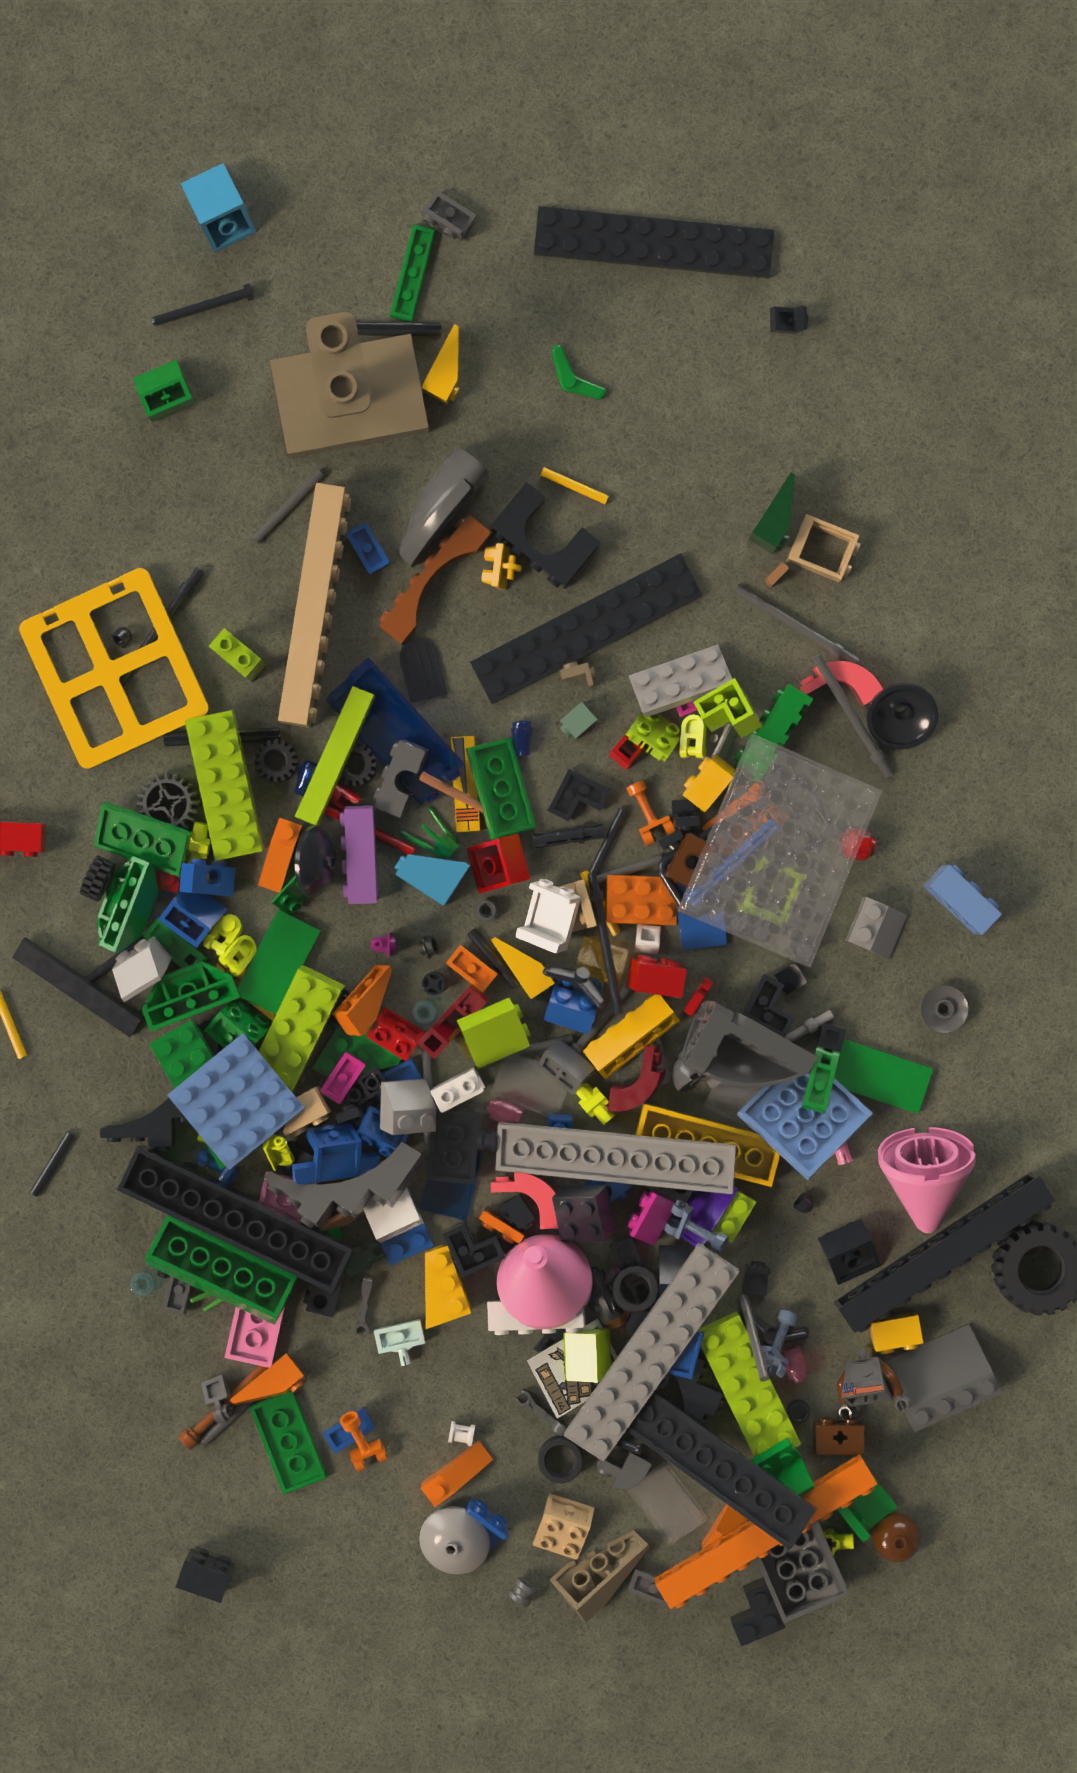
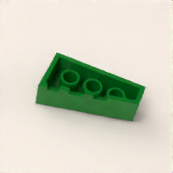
[734,684,813,782]

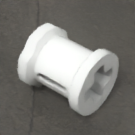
[448,1421,475,1447]

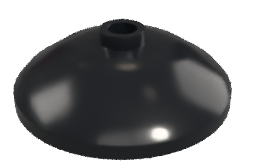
[866,683,939,750]
[295,826,336,898]

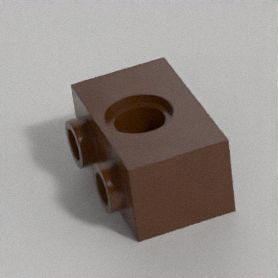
[664,833,715,889]

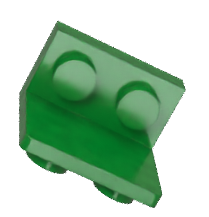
[204,997,271,1048]
[751,1438,815,1496]
[837,1475,897,1543]

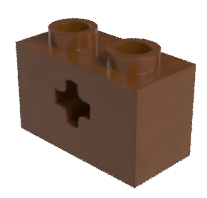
[814,1417,864,1455]

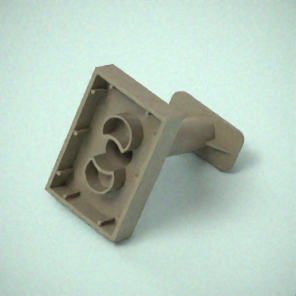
[270,312,429,459]

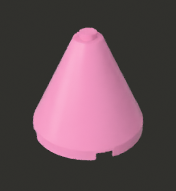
[878,1127,976,1233]
[497,1234,593,1329]

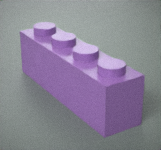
[340,805,378,904]

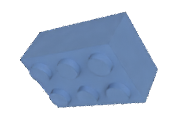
[923,865,1002,935]

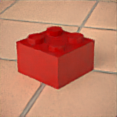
[626,955,686,998]

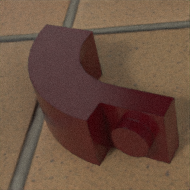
[417,984,489,1059]
[608,1043,666,1112]

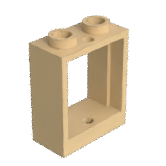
[786,514,861,582]

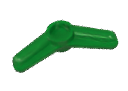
[551,345,607,400]

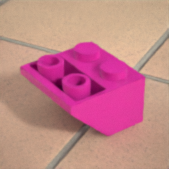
[627,1189,676,1245]

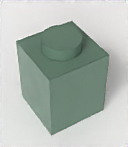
[560,702,597,740]

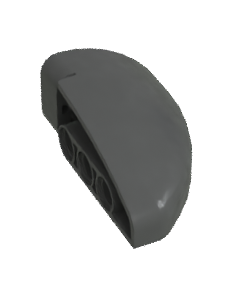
[399,447,489,567]
[682,1001,817,1087]

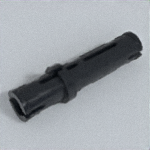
[533,824,605,849]

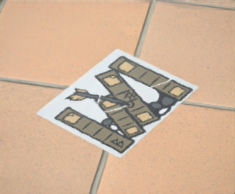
[527,1319,617,1418]

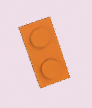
[446,944,497,992]
[479,1208,525,1244]

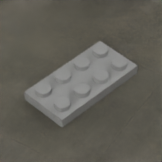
[629,644,732,718]

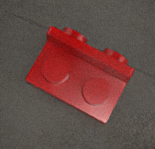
[367,1007,425,1061]

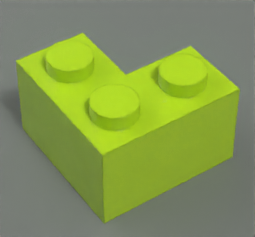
[694,678,762,738]

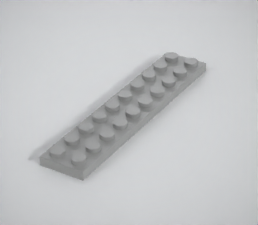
[496,1122,737,1194]
[564,1243,739,1462]

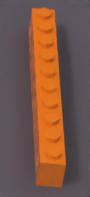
[654,1454,877,1609]

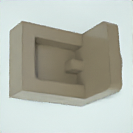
[560,662,597,688]

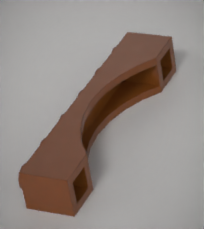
[379,515,491,646]

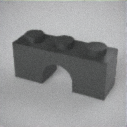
[373,739,430,818]

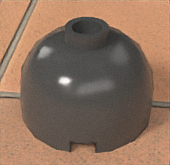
[671,1051,711,1093]

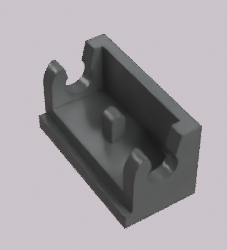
[537,1039,596,1096]

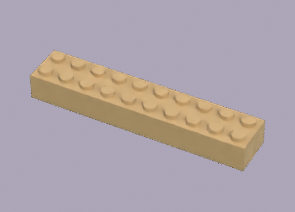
[278,483,351,728]

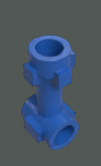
[196,1147,240,1185]

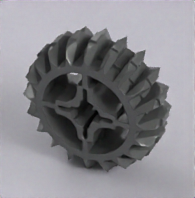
[136,771,201,830]

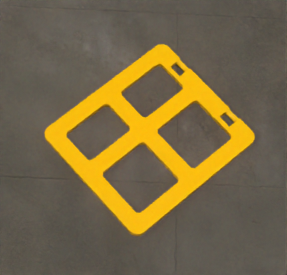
[19,568,209,769]

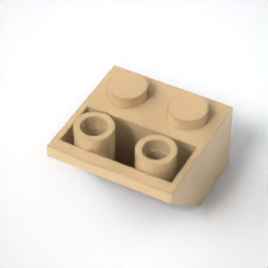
[283,1085,332,1137]

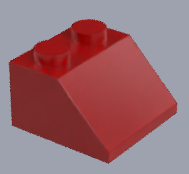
[467,834,530,894]

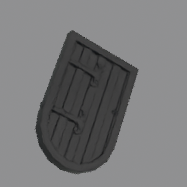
[400,638,448,703]

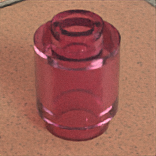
[486,1096,523,1124]
[781,1345,810,1383]

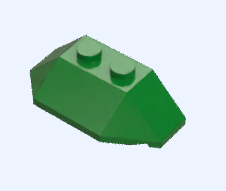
[97,856,159,953]
[142,961,240,1032]

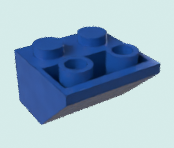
[158,892,228,948]
[543,978,604,1034]

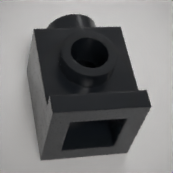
[499,1192,535,1232]

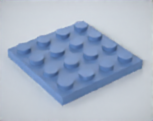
[167,1033,304,1170]
[737,1071,873,1180]

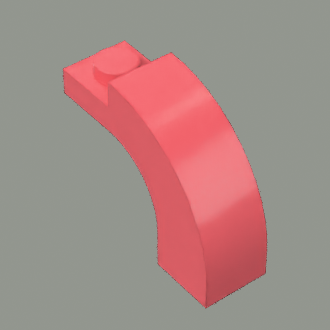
[798,661,883,706]
[491,1172,558,1229]

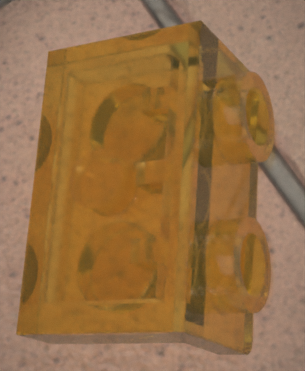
[574,937,629,984]

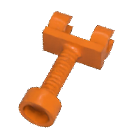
[626,780,676,846]
[340,1411,388,1472]

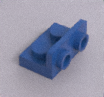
[356,1106,408,1157]

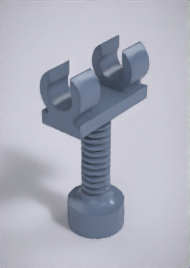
[664,1200,729,1254]
[761,1310,798,1378]

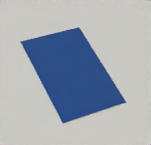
[675,880,727,950]

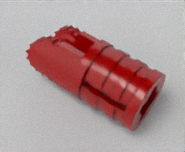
[330,782,362,811]

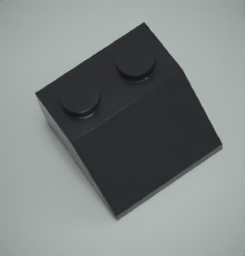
[818,1219,881,1285]

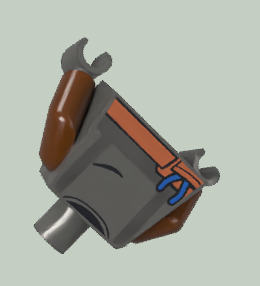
[836,1347,912,1418]

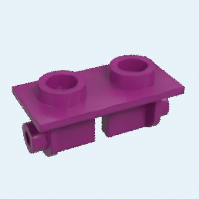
[371,932,397,957]

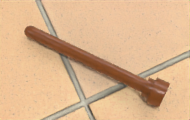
[178,1365,268,1450]

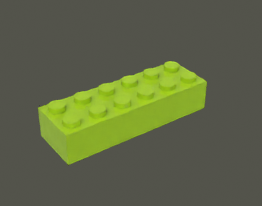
[185,710,264,861]
[259,965,345,1093]
[698,1311,801,1457]

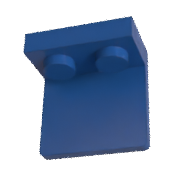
[463,1498,509,1551]

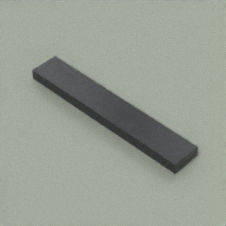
[12,937,143,1037]

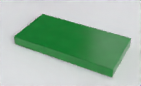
[466,737,536,840]
[94,801,192,877]
[237,909,321,1015]
[834,1039,933,1114]
[249,1391,328,1495]

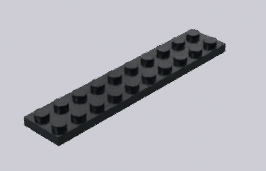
[534,206,775,279]
[470,553,702,704]
[627,1391,818,1550]

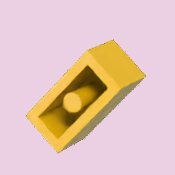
[683,753,737,812]
[870,1312,923,1354]

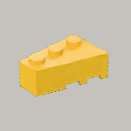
[425,1243,472,1329]

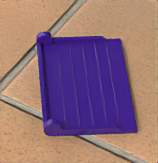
[674,1186,739,1247]

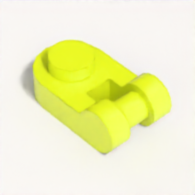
[679,714,707,758]
[203,914,243,956]
[219,935,256,977]

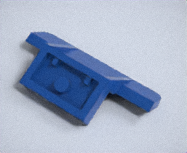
[292,1122,380,1185]

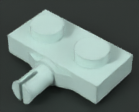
[374,1319,426,1366]

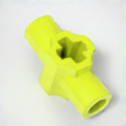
[186,822,211,864]
[576,1083,615,1125]
[823,1529,854,1555]

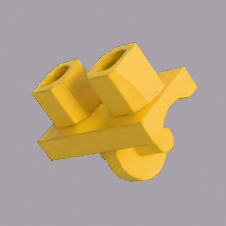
[481,543,522,590]

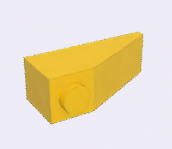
[421,324,460,405]
[491,937,555,999]

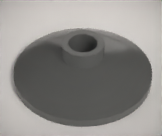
[920,985,968,1033]

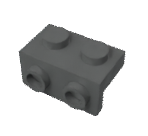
[421,189,477,241]

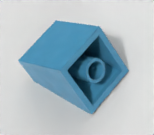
[181,163,257,253]
[394,854,471,906]

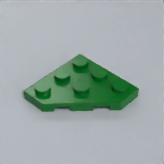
[312,1023,401,1078]

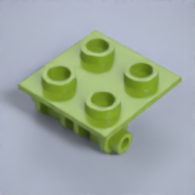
[626,712,681,762]

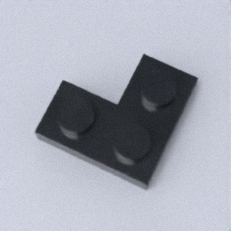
[547,769,611,822]

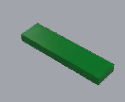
[389,224,436,322]

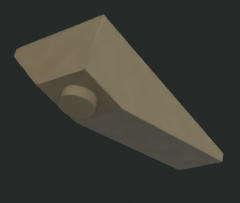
[550,1530,650,1623]

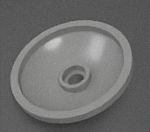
[419,1506,490,1574]

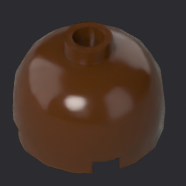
[872,1512,920,1562]

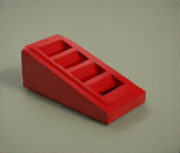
[609,734,648,770]

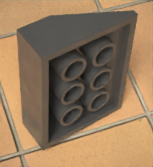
[883,1323,1002,1432]
[756,1521,849,1623]

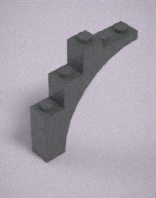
[264,1142,425,1230]

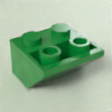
[133,359,196,422]

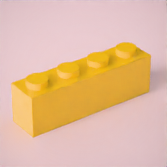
[583,994,680,1079]

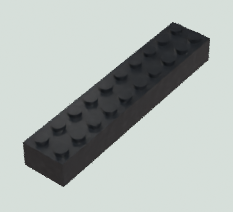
[117,1145,357,1294]
[833,1171,1056,1333]

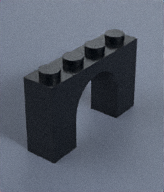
[491,482,601,588]

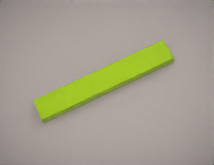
[295,686,376,826]

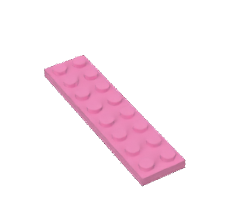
[224,1171,301,1368]

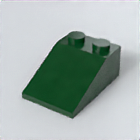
[749,472,795,554]

